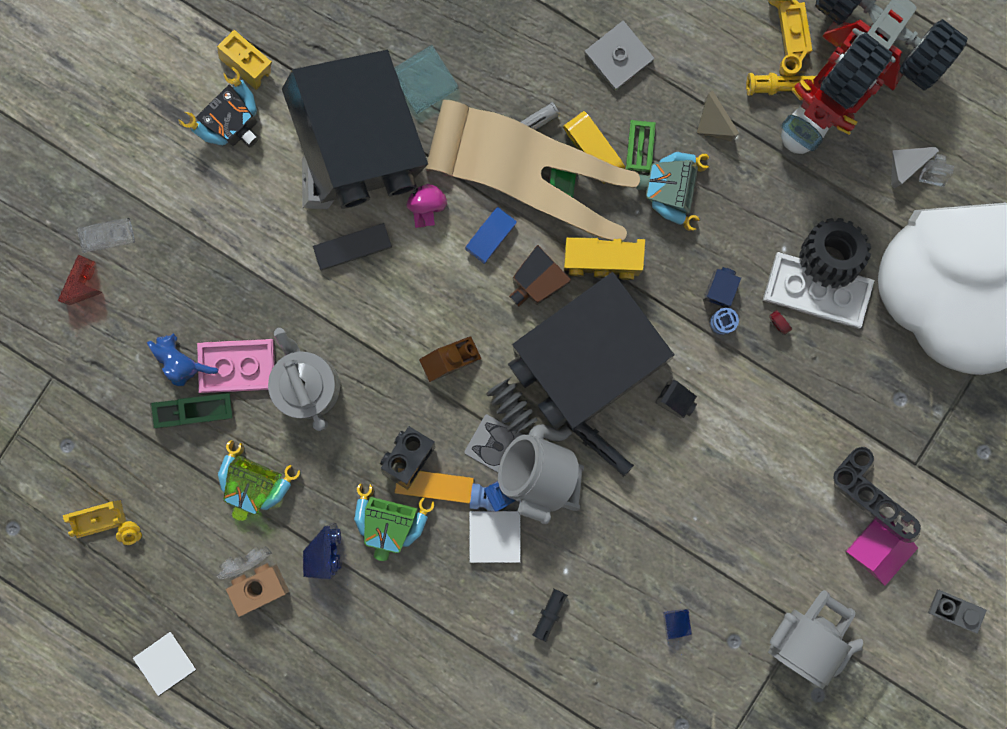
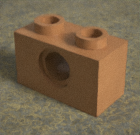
[226,563,289,617]

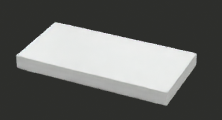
[762,252,875,329]

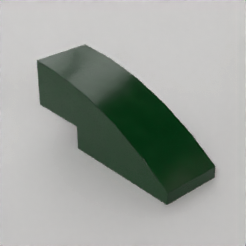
[150,393,232,429]

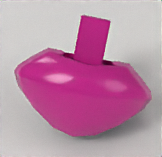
[406,184,448,228]

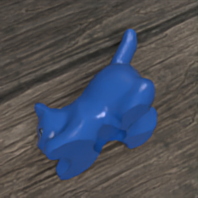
[147,333,219,386]

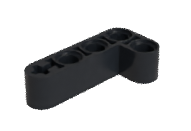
[833,447,921,543]

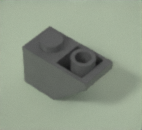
[928,589,987,634]

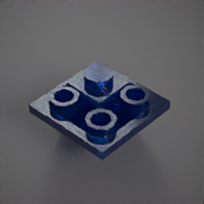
[303,523,342,579]

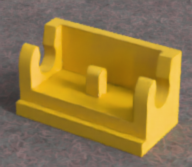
[217,30,272,90]
[63,500,126,538]

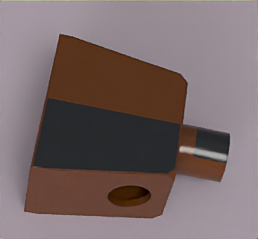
[509,245,571,307]

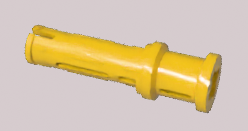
[746,72,816,96]

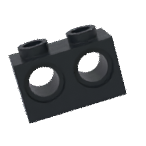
[380,426,435,490]

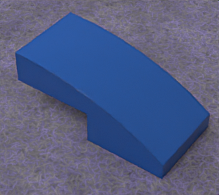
[465,207,517,264]

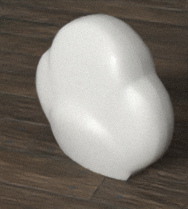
[878,203,1007,375]

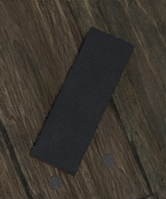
[313,223,392,271]

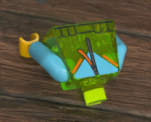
[218,440,300,521]

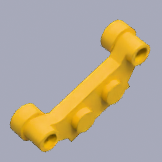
[768,0,813,76]

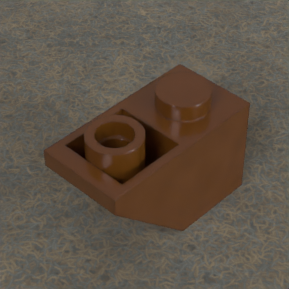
[419,336,482,382]

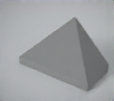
[891,147,939,189]

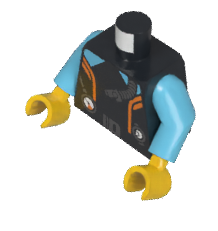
[178,67,259,148]

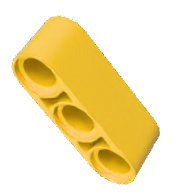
[563,111,626,184]

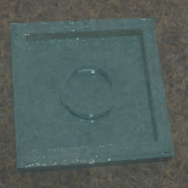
[395,45,459,114]

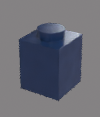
[703,267,741,308]

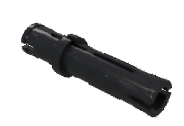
[567,423,634,477]

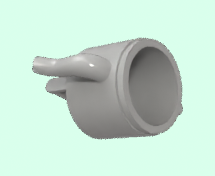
[268,328,340,431]
[498,424,584,524]
[768,590,863,689]

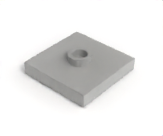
[584,20,655,91]

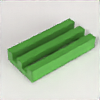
[626,120,656,173]

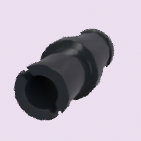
[532,588,568,642]

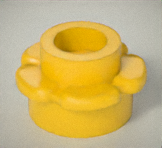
[116,521,142,545]

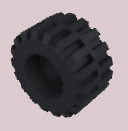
[799,218,871,288]

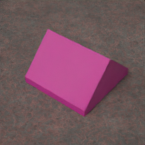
[846,514,918,586]

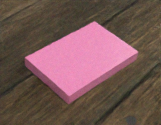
[197,339,275,393]

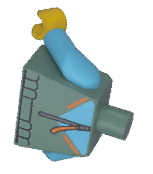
[636,152,709,231]

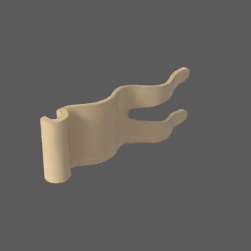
[425,100,640,241]

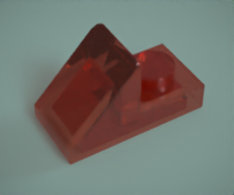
[57,255,102,305]

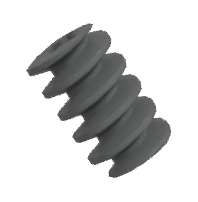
[486,377,538,434]

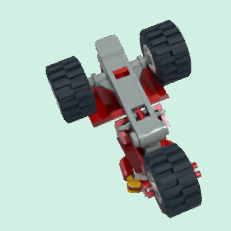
[781,0,968,154]

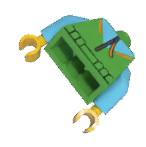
[354,483,434,561]

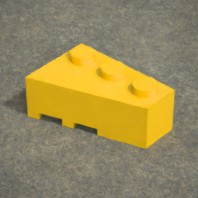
[563,238,645,280]

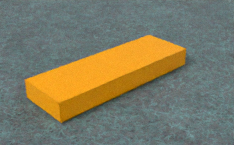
[395,468,474,503]

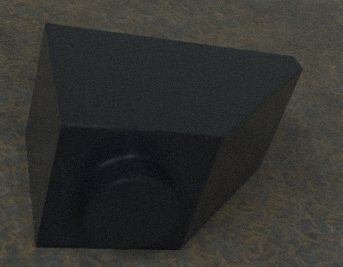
[655,379,697,418]

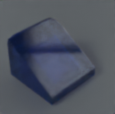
[663,609,692,640]

